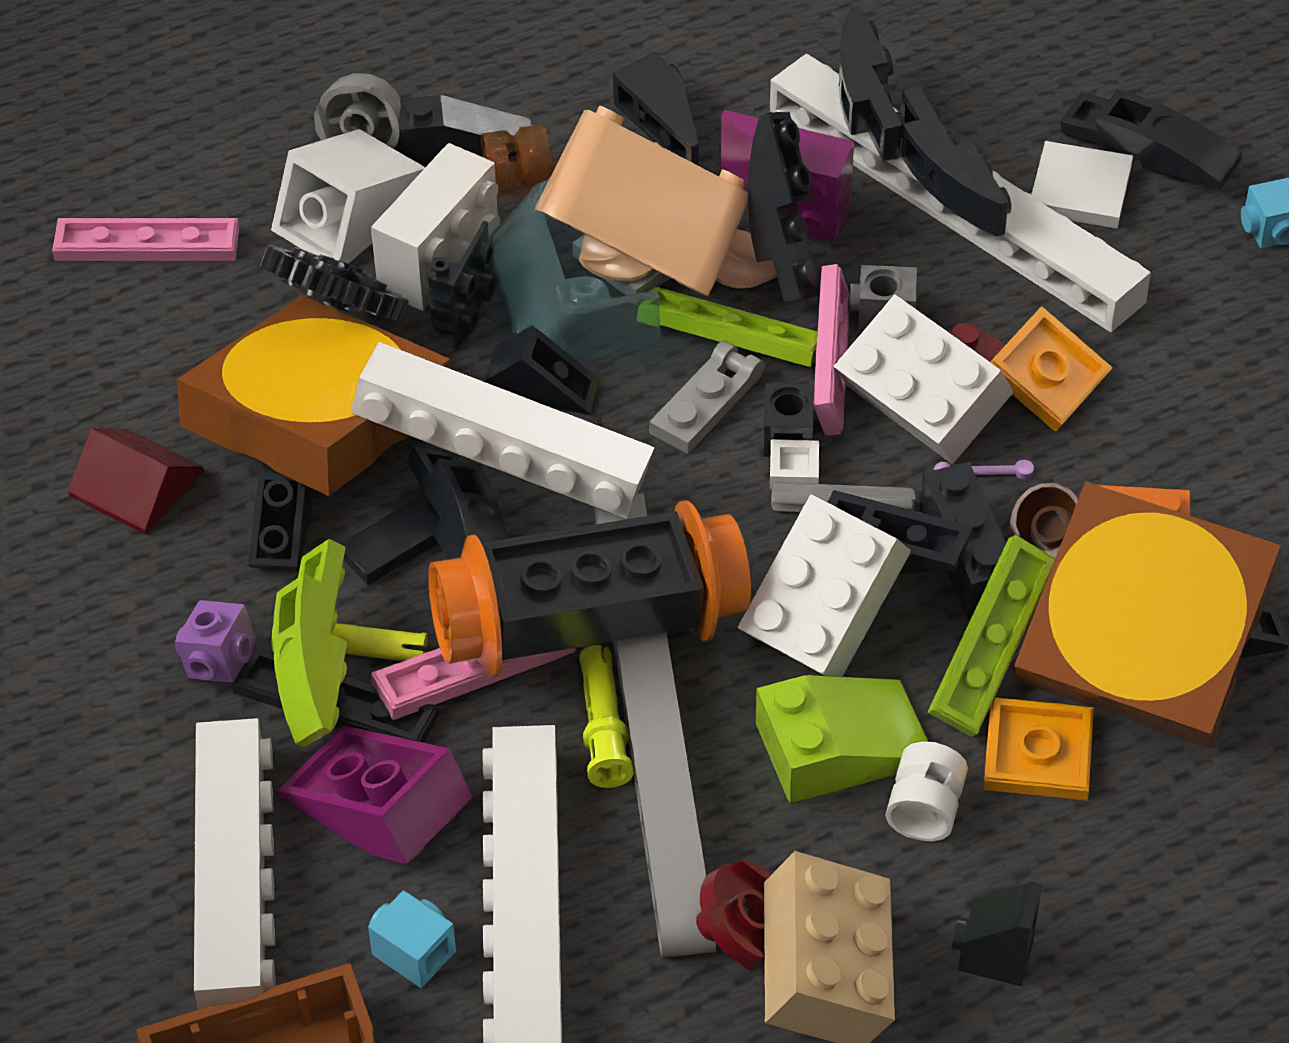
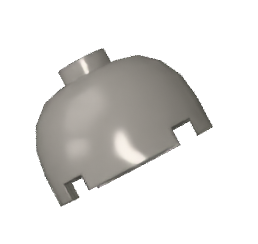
[314,73,401,149]

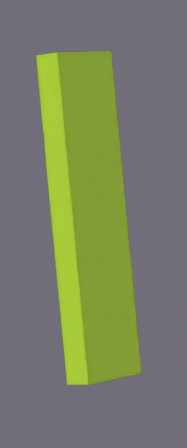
[635,286,818,367]
[927,535,1056,737]

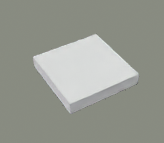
[1031,141,1133,229]

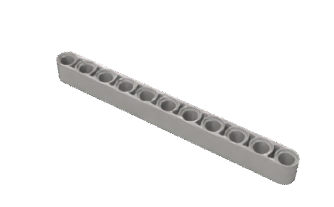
[594,493,716,958]

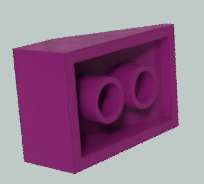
[721,110,854,242]
[277,725,473,864]

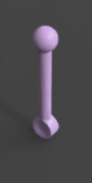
[934,460,1034,480]

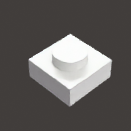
[770,440,819,489]

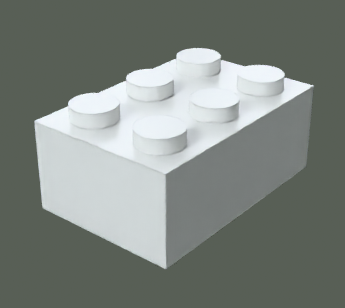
[371,143,500,311]
[834,294,1013,464]
[737,494,911,677]

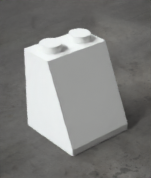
[271,129,425,263]

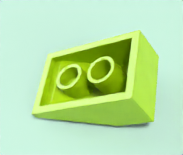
[756,675,928,804]

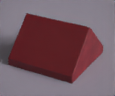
[68,428,204,535]

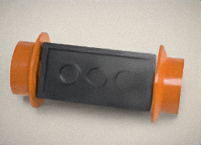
[428,500,751,677]

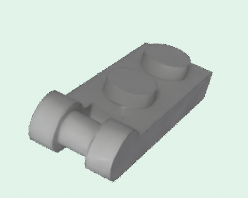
[649,341,765,454]

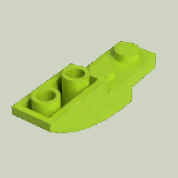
[273,539,347,747]

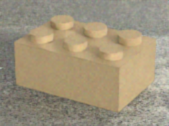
[764,851,895,1043]

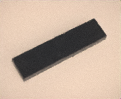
[232,647,439,743]

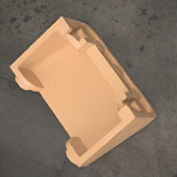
[535,106,749,296]

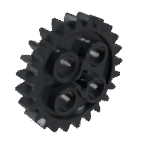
[259,244,409,321]

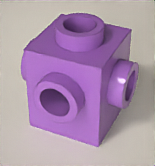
[175,600,257,683]

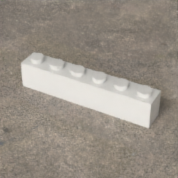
[351,342,654,519]
[194,718,275,1010]

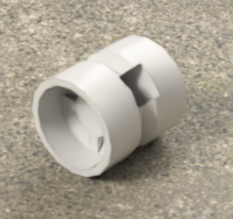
[885,742,968,842]

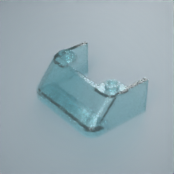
[489,180,660,362]

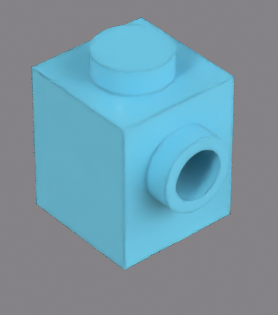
[1241,178,1289,248]
[368,890,456,988]

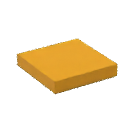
[990,306,1113,431]
[983,697,1094,801]

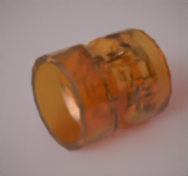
[481,124,553,189]

